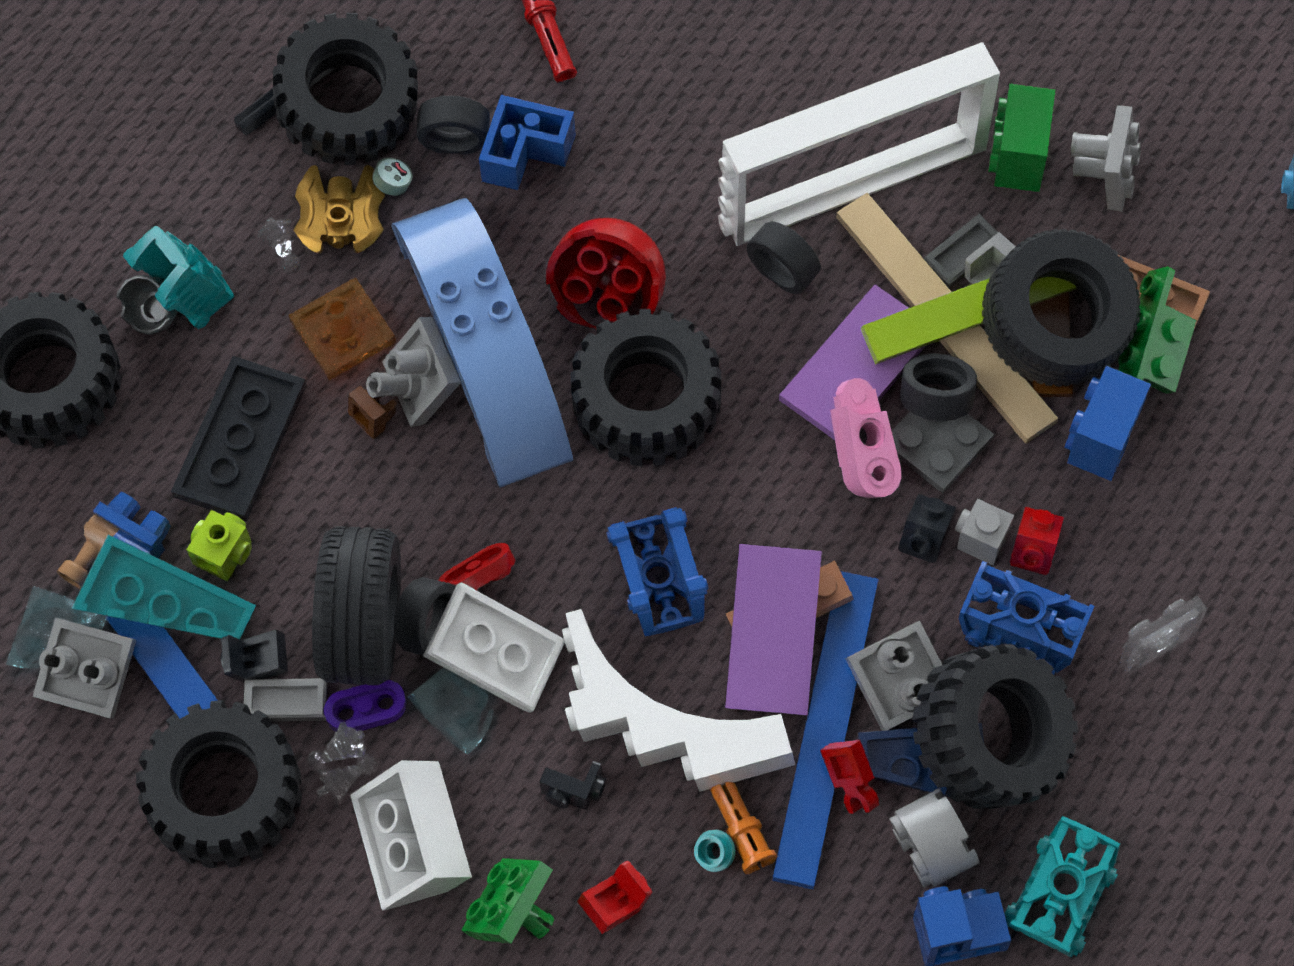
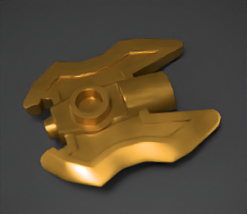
[294,165,385,253]

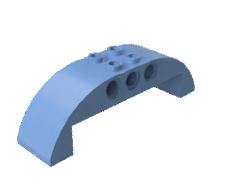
[391,198,573,488]

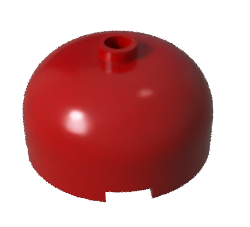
[546,217,666,329]

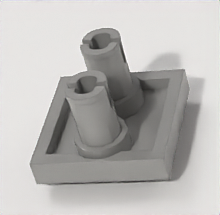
[1071,105,1141,212]
[366,317,461,427]
[32,618,136,719]
[845,621,942,731]

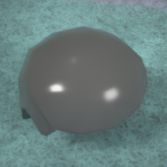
[116,274,177,335]

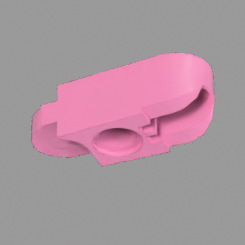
[830,378,901,498]

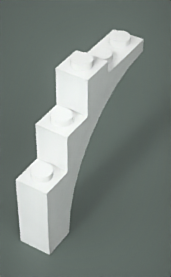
[562,609,795,792]

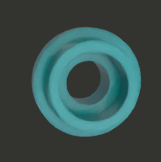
[694,829,735,872]

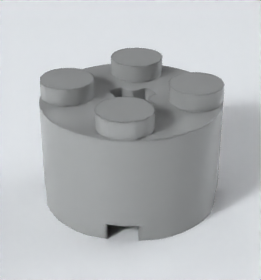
[889,788,979,888]

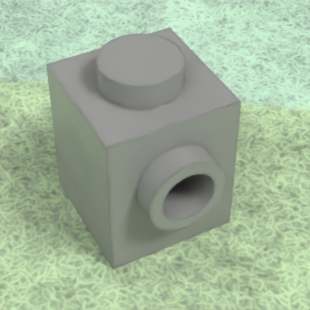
[955,499,1014,565]

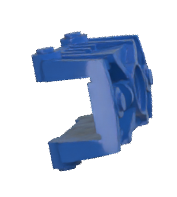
[606,507,709,637]
[958,561,1094,675]

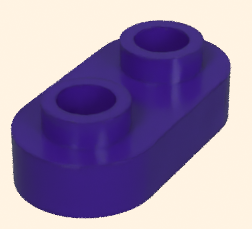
[324,680,406,734]

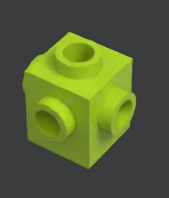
[186,510,252,581]

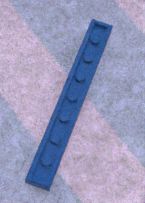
[772,571,878,890]

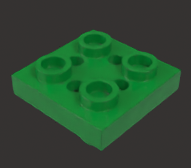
[461,858,554,944]

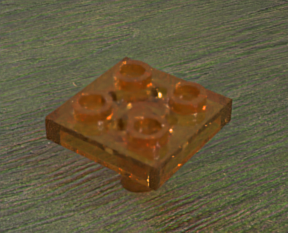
[289,277,396,380]

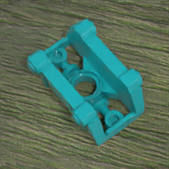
[123,226,235,329]
[1004,816,1120,957]

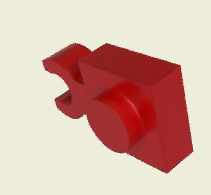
[820,740,879,814]

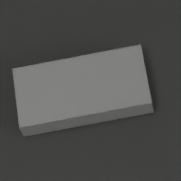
[244,678,327,721]

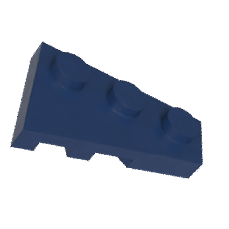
[857,723,984,798]

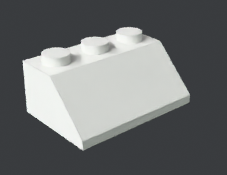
[350,760,472,911]

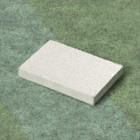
[423,582,565,713]

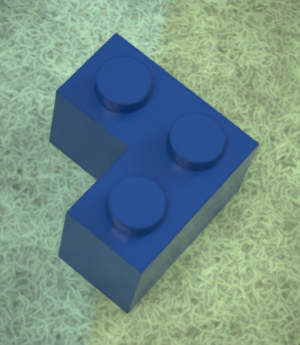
[479,95,576,190]
[1064,366,1151,481]
[913,887,1011,966]

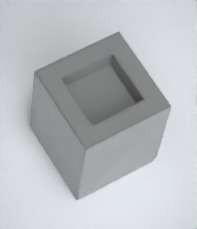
[965,232,1016,284]

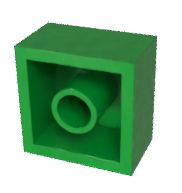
[988,83,1056,192]

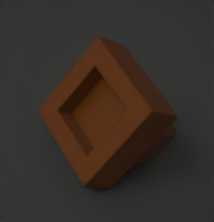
[348,385,397,439]

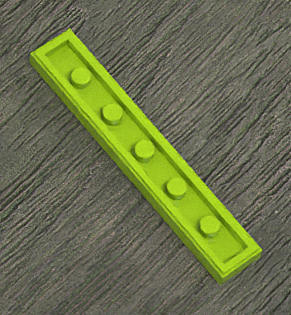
[860,277,1077,365]

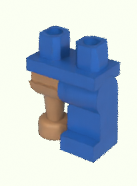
[56,491,171,589]

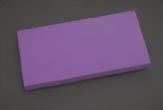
[779,285,925,440]
[725,544,822,715]

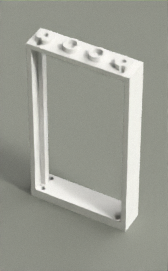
[718,42,1000,246]

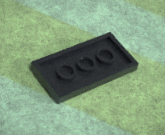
[171,356,307,522]

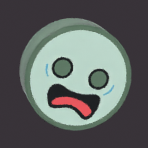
[372,158,413,196]

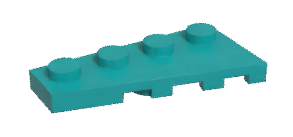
[71,535,256,639]

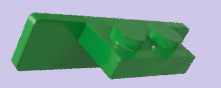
[1118,266,1197,394]

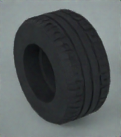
[982,229,1140,387]
[312,526,401,685]

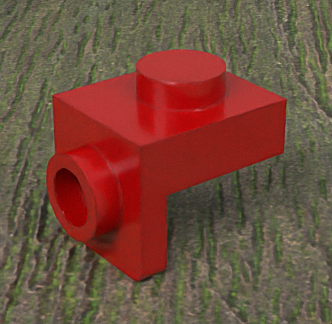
[1010,507,1064,575]
[577,861,652,934]

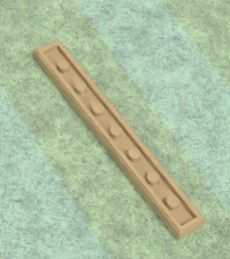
[836,192,1058,444]

